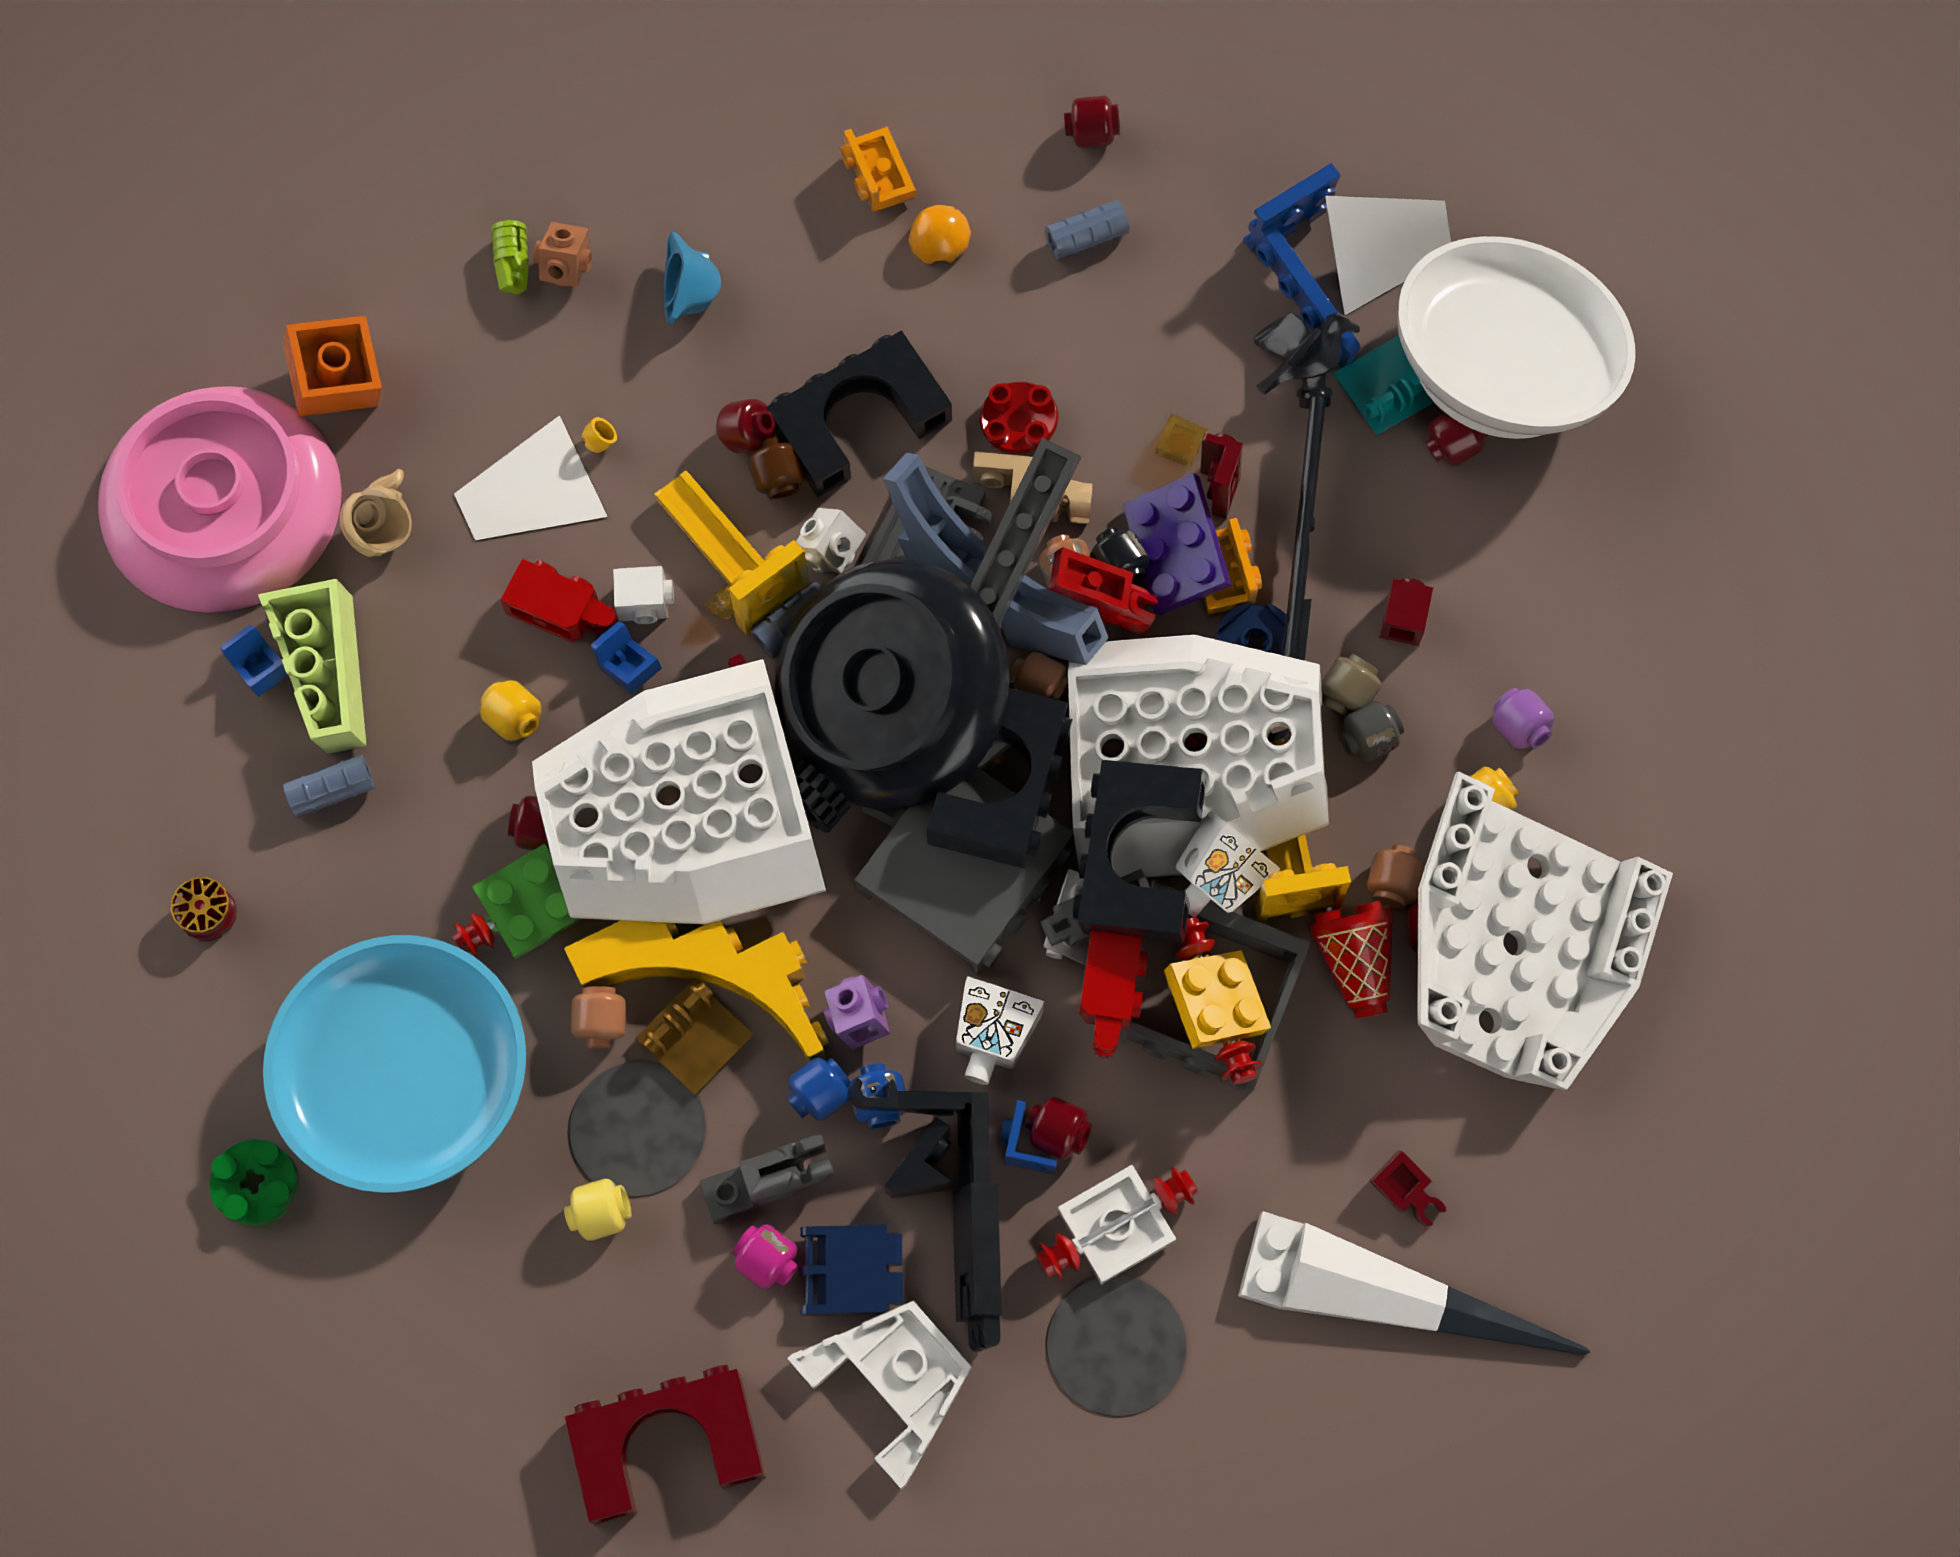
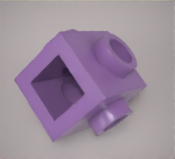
[824,974,890,1050]

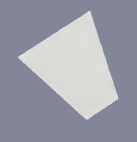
[1325,196,1451,316]
[454,415,607,540]

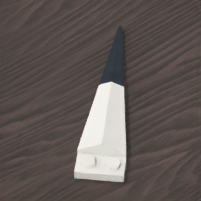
[1238,1211,1590,1355]

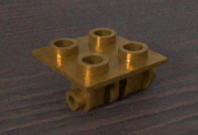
[635,979,754,1096]

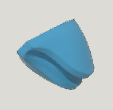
[664,231,721,325]

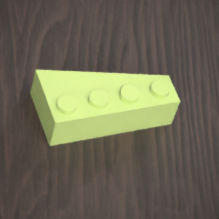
[258,579,367,754]

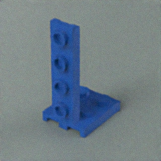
[1243,163,1360,368]

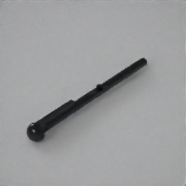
[1282,396,1326,661]

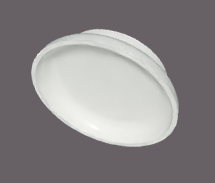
[1397,236,1635,439]

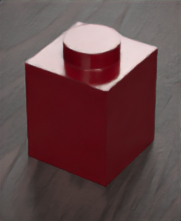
[1379,578,1434,646]

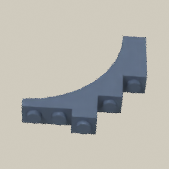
[883,452,1109,665]

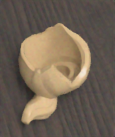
[340,469,412,558]

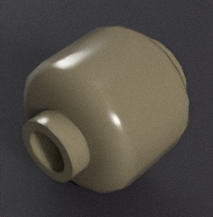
[1321,654,1381,717]

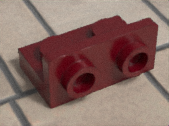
[1201,433,1243,519]

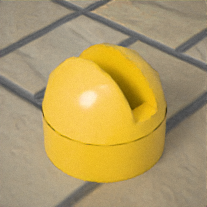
[582,417,617,453]

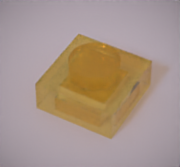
[1155,414,1208,468]

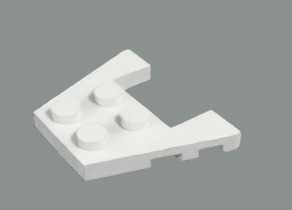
[787,1301,972,1490]

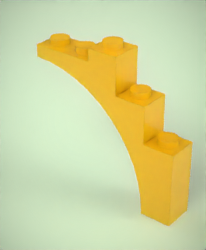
[564,920,829,1061]

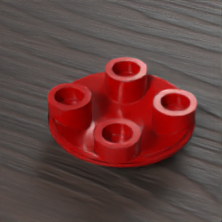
[979,382,1058,454]

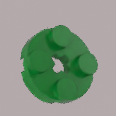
[209,1139,299,1227]

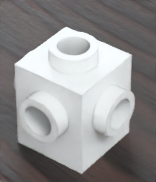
[796,508,867,573]

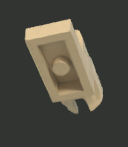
[973,452,1093,524]

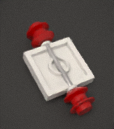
[1036,1165,1198,1285]

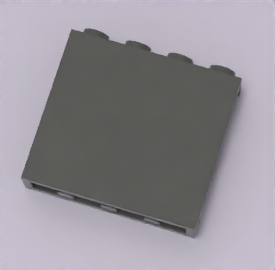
[854,767,1076,975]

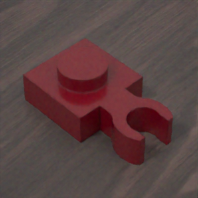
[1369,1150,1446,1226]

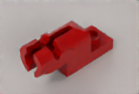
[1049,547,1158,634]

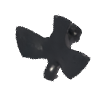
[1254,312,1360,409]

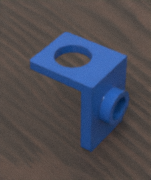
[1000,1100,1057,1175]

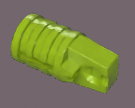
[491,220,529,295]

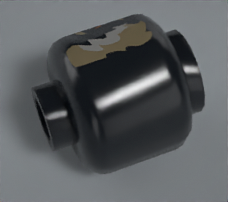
[1090,527,1150,585]

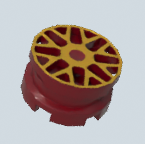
[170,877,237,941]

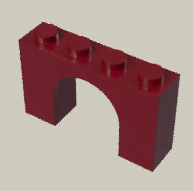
[565,1365,766,1525]

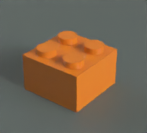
[283,316,382,417]

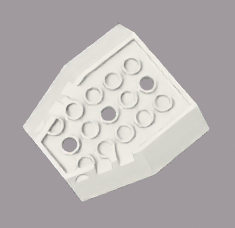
[1068,635,1329,878]
[532,659,826,924]
[1418,772,1673,1090]

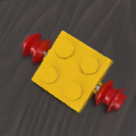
[1163,918,1271,1085]

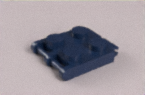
[800,1225,903,1316]

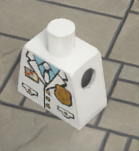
[1176,810,1280,918]
[956,976,1044,1085]

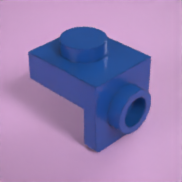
[591,621,662,694]
[220,625,288,697]

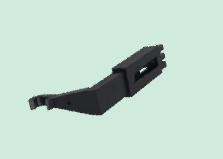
[848,1077,1002,1352]

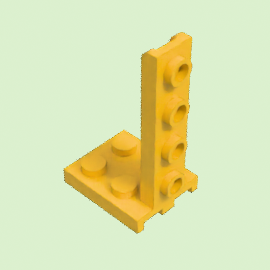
[654,470,810,636]
[1255,739,1351,923]

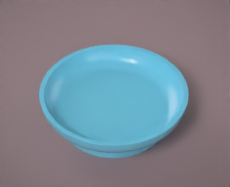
[263,935,526,1193]

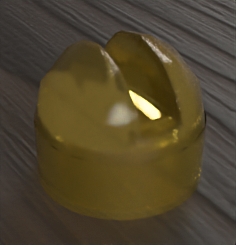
[705,583,735,619]

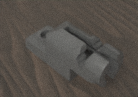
[700,1133,834,1224]

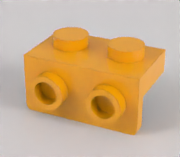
[840,126,916,213]
[1203,518,1262,615]

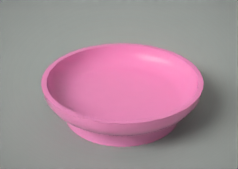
[98,386,342,613]

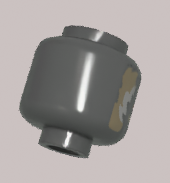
[1339,701,1404,762]

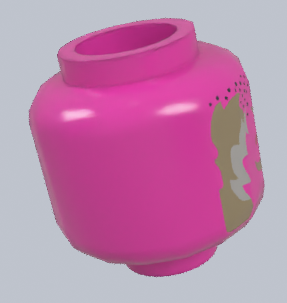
[732,1225,799,1289]

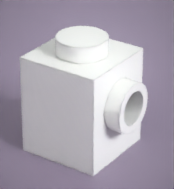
[613,566,674,624]

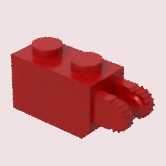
[500,559,619,642]
[1079,930,1148,1059]

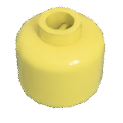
[564,1179,632,1241]

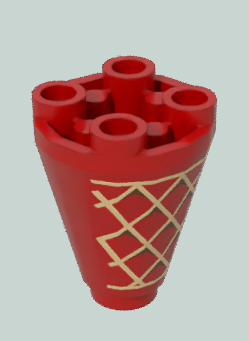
[1308,900,1393,1019]

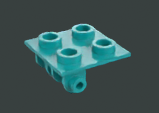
[1333,336,1434,435]

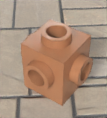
[533,222,593,287]

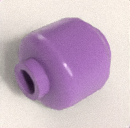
[1492,688,1554,749]

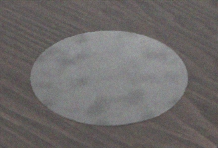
[569,1062,705,1196]
[1047,1275,1186,1416]

